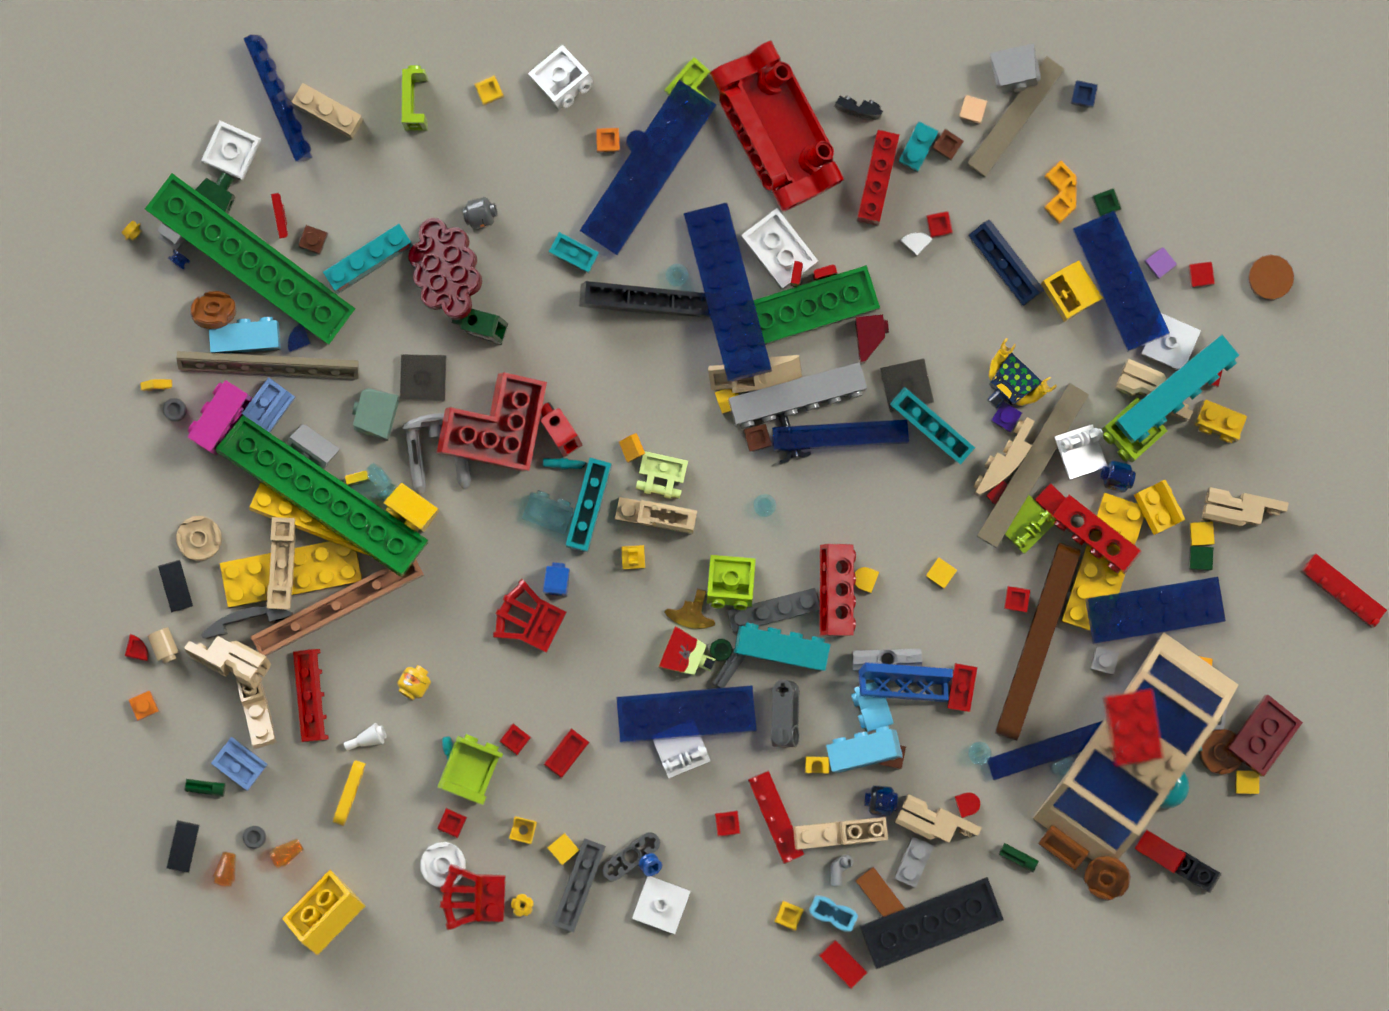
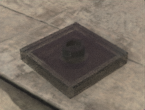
[400,354,447,401]
[880,358,934,412]

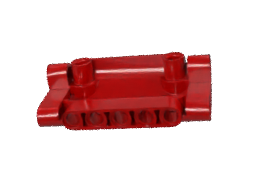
[710,41,845,212]

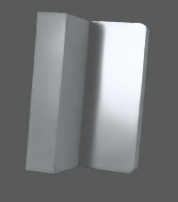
[287,424,339,470]

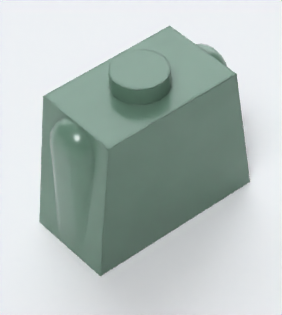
[352,388,400,441]

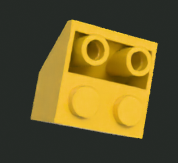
[1041,261,1103,322]
[384,482,440,532]

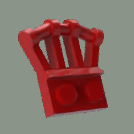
[492,579,567,653]
[440,864,506,930]

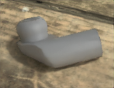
[830,854,854,886]

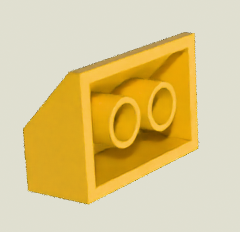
[282,870,365,955]

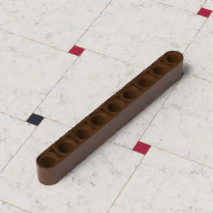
[995,542,1081,741]

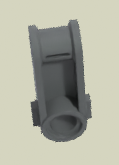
[771,679,800,748]

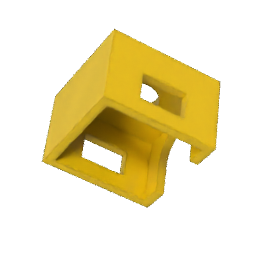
[805,757,829,773]
[509,816,537,844]

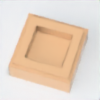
[959,95,987,124]

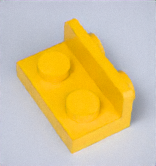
[1194,399,1247,444]
[1134,480,1185,535]

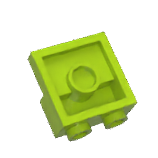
[1101,397,1168,463]
[707,555,756,610]

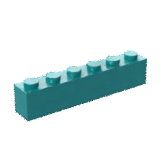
[1114,335,1239,443]

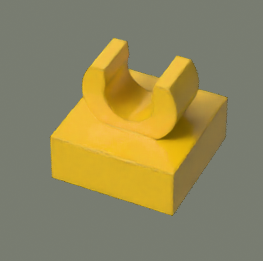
[621,545,645,570]

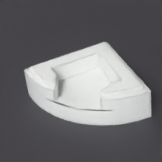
[901,233,933,256]

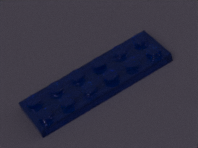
[1073,211,1170,352]
[1085,577,1226,644]
[616,685,757,743]

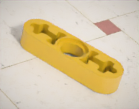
[333,760,366,826]

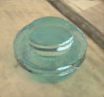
[753,494,776,517]

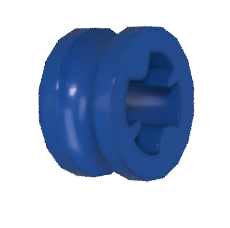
[639,853,662,877]

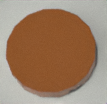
[1248,255,1294,300]
[191,291,236,329]
[1199,729,1242,774]
[1084,856,1131,900]

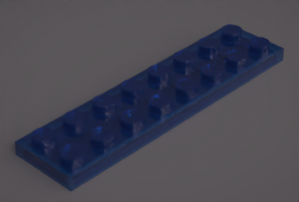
[579,80,717,256]
[684,202,772,382]

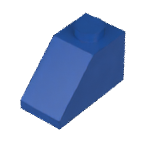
[543,562,570,596]

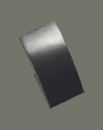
[835,95,883,119]
[158,560,193,613]
[167,820,200,873]
[1175,849,1221,893]

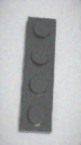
[727,588,820,633]
[552,838,606,932]

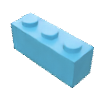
[209,317,281,354]
[826,726,903,773]

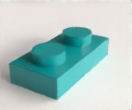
[898,121,939,172]
[549,232,599,273]

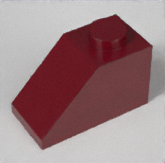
[855,314,889,364]

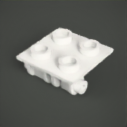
[1054,424,1108,480]
[651,719,710,778]

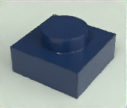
[1071,80,1098,108]

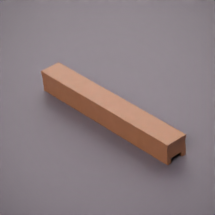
[251,559,424,656]

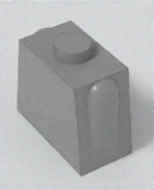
[989,43,1041,93]

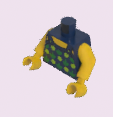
[987,338,1057,409]

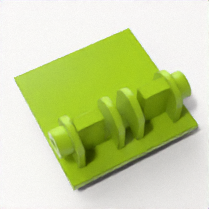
[1005,495,1055,554]

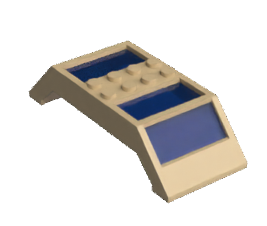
[1033,632,1238,860]

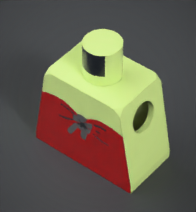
[659,626,716,675]

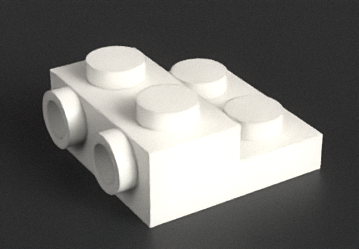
[528,45,593,110]

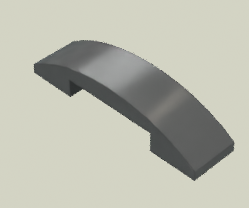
[202,607,293,639]

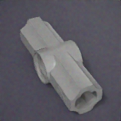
[852,649,922,670]

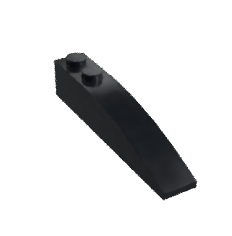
[579,281,719,317]

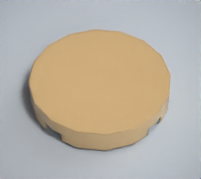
[176,516,222,561]

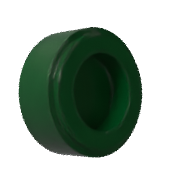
[710,639,733,662]

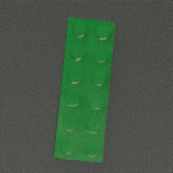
[737,265,880,349]

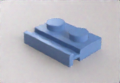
[242,377,296,433]
[211,737,268,791]

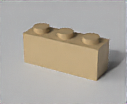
[292,83,364,140]

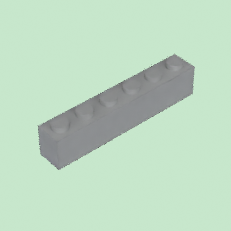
[728,362,867,429]

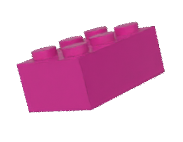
[187,380,253,456]

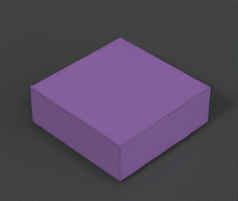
[1145,247,1177,279]

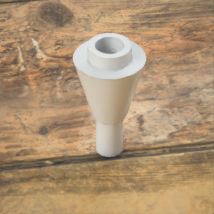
[344,723,387,751]

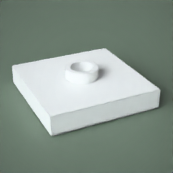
[201,120,261,180]
[1141,312,1201,370]
[632,876,691,934]

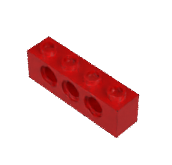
[857,130,900,226]
[1052,494,1141,574]
[820,544,856,636]

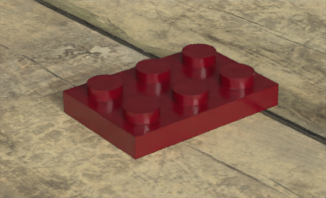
[1226,694,1303,777]

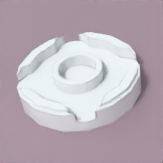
[420,842,466,887]

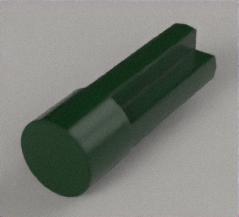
[185,779,226,797]
[998,843,1039,873]

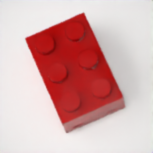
[1103,689,1163,766]

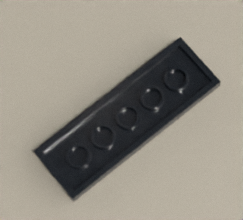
[859,877,1004,969]

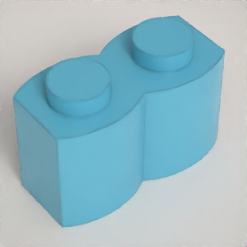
[851,682,894,732]
[809,895,858,931]

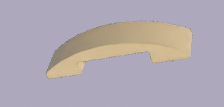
[267,517,295,610]

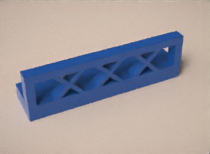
[859,663,953,702]

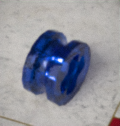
[167,249,190,270]

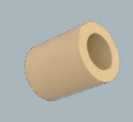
[148,627,179,664]

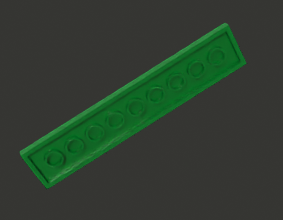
[145,173,356,345]
[216,415,428,578]

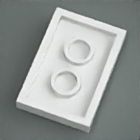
[741,208,818,290]

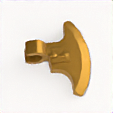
[664,588,715,629]

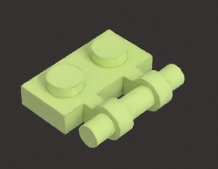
[636,451,688,499]

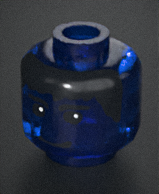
[1100,461,1136,493]
[864,785,898,816]

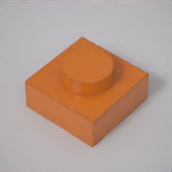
[596,128,620,152]
[129,690,159,721]

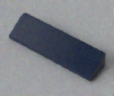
[968,220,1044,306]

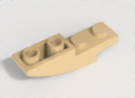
[708,355,802,393]
[973,417,1035,496]
[235,673,277,749]
[793,817,888,849]

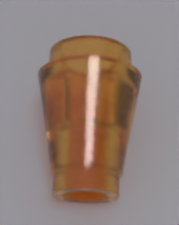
[268,838,304,869]
[213,852,236,887]

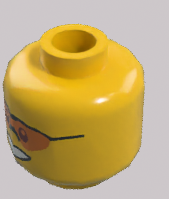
[397,665,431,701]

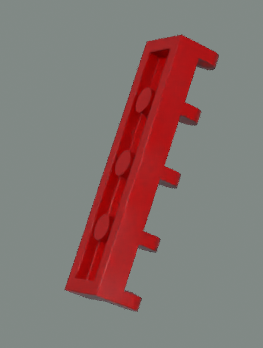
[1300,553,1387,628]
[293,649,329,742]
[748,771,805,864]

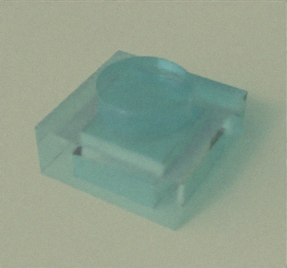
[1049,756,1075,776]

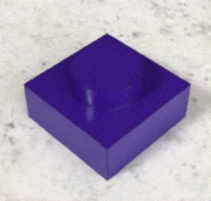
[991,402,1022,433]

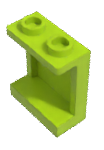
[402,65,428,131]
[437,734,503,805]

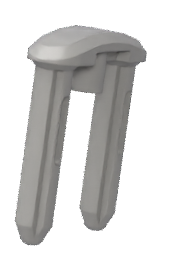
[402,413,471,495]

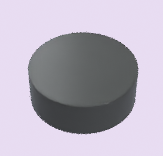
[163,398,187,421]
[243,826,266,849]

